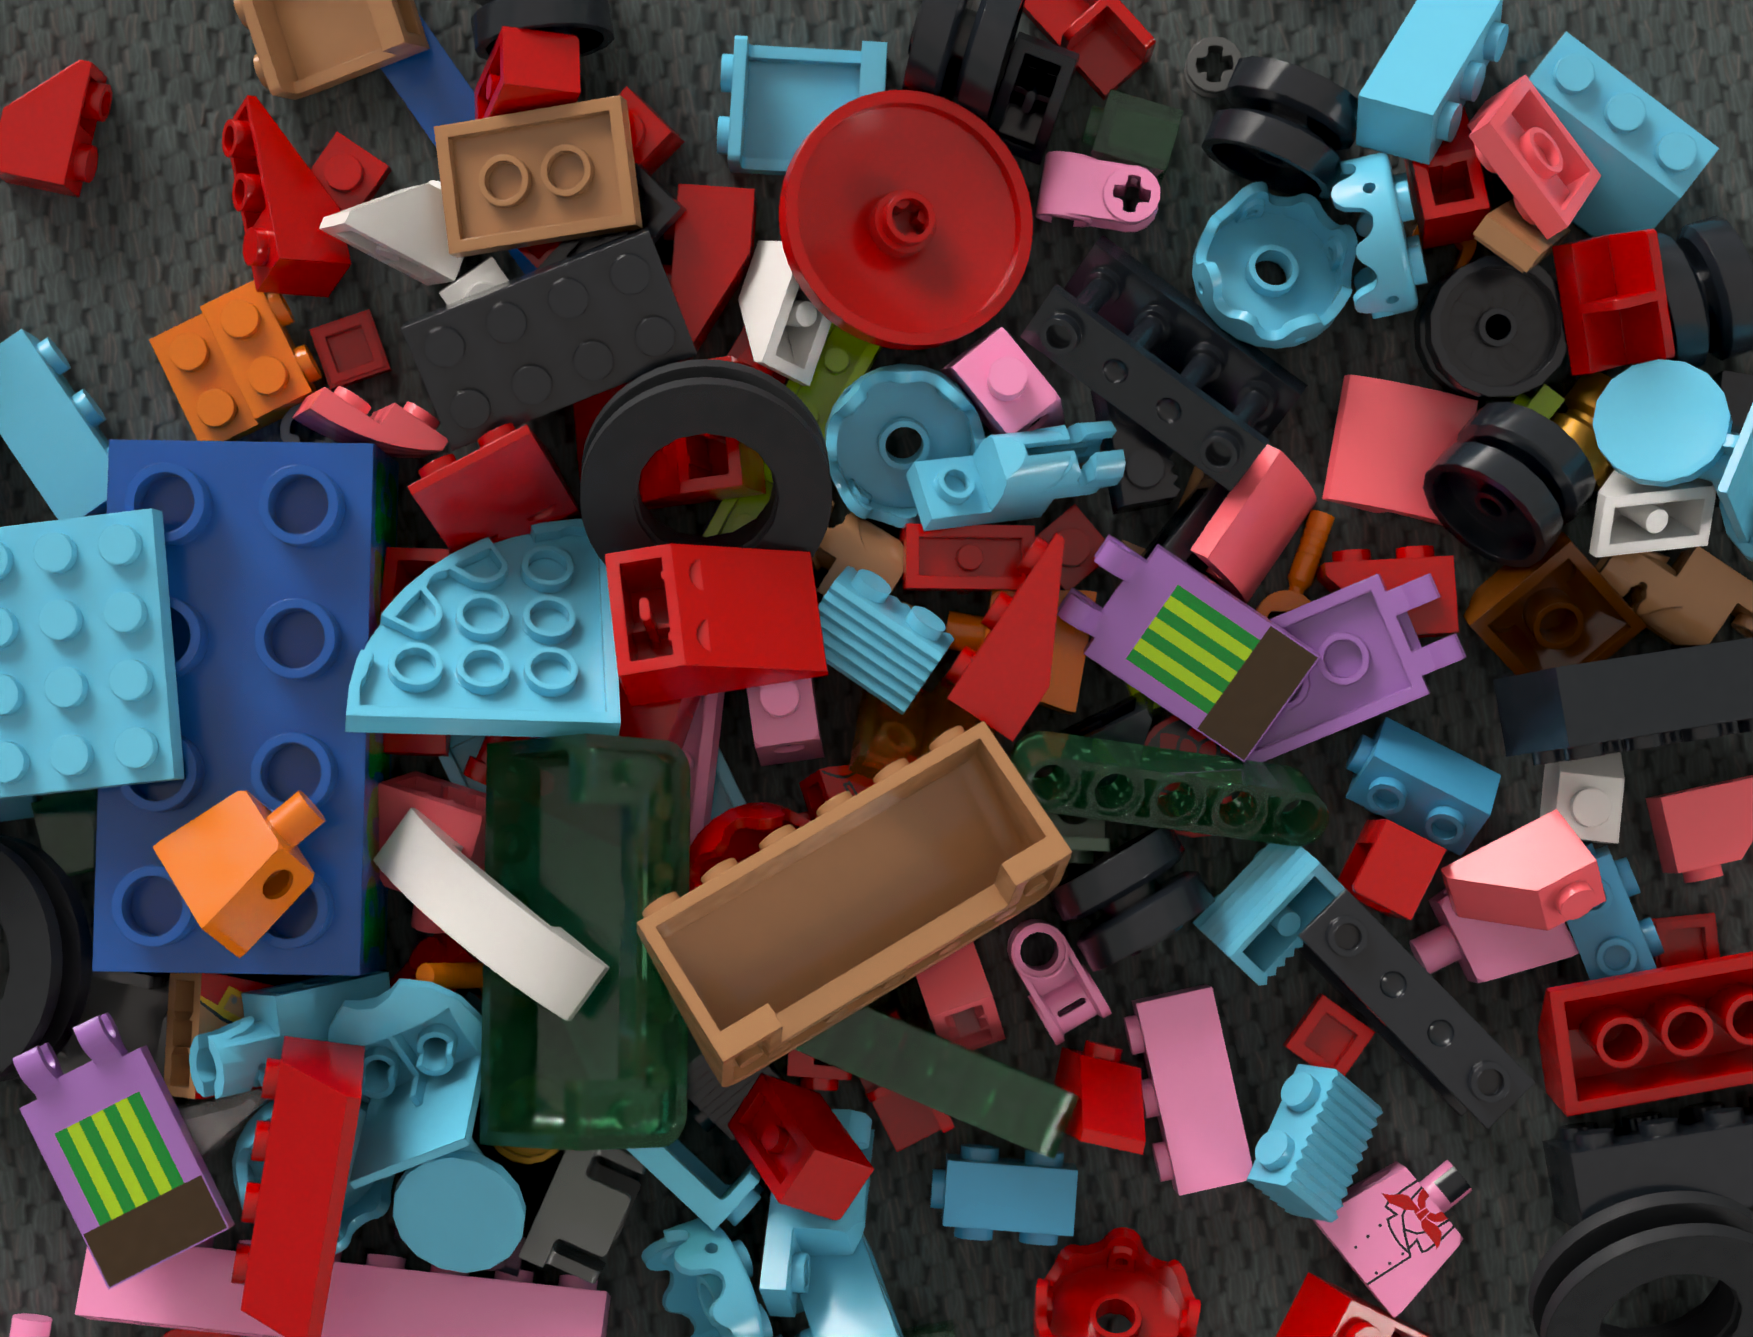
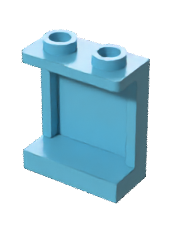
[717,35,887,176]
[597,1064,764,1231]

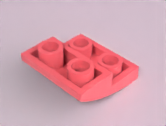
[1322,374,1478,526]
[292,386,448,458]
[1190,444,1317,604]

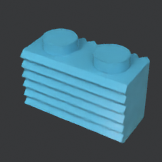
[818,566,954,715]
[1193,830,1345,986]
[1246,1064,1383,1223]

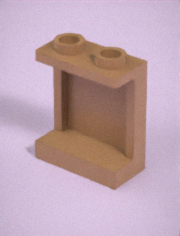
[233,0,430,100]

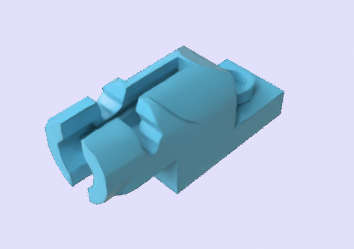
[906,421,1126,531]
[189,971,390,1099]
[759,1109,875,1317]

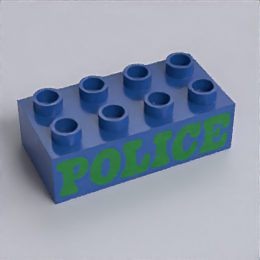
[92,439,399,976]

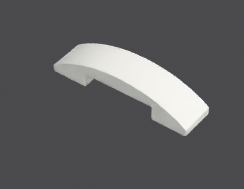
[373,808,610,1021]

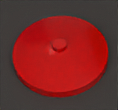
[779,90,1033,350]

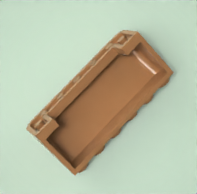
[637,721,1073,1087]

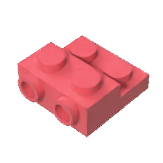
[1467,74,1601,240]

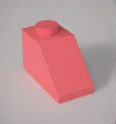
[1645,775,1753,883]
[1440,809,1606,931]

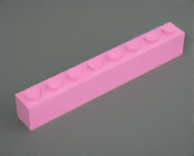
[75,1237,611,1337]

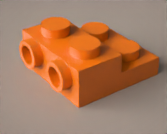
[149,280,322,441]

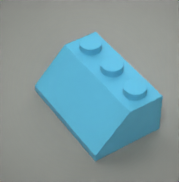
[1529,31,1719,237]

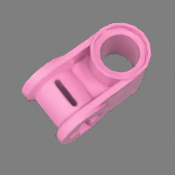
[1035,151,1160,232]
[1007,919,1112,1046]

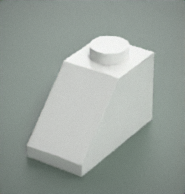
[319,180,464,286]
[738,240,832,386]
[1589,470,1717,558]
[1540,752,1625,844]

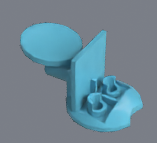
[1592,359,1753,562]
[328,978,526,1273]

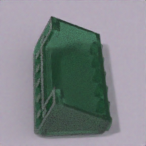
[480,733,691,1151]

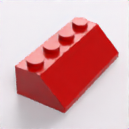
[1538,951,1753,1117]
[231,1036,365,1337]

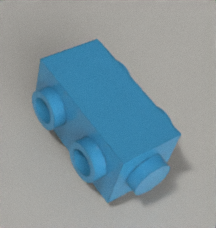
[1345,717,1501,856]
[1567,841,1665,980]
[930,1144,1078,1246]

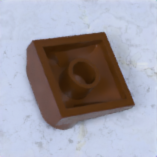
[1463,532,1647,675]

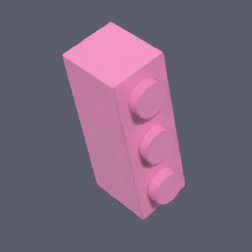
[1123,984,1253,1196]

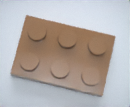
[434,95,643,258]

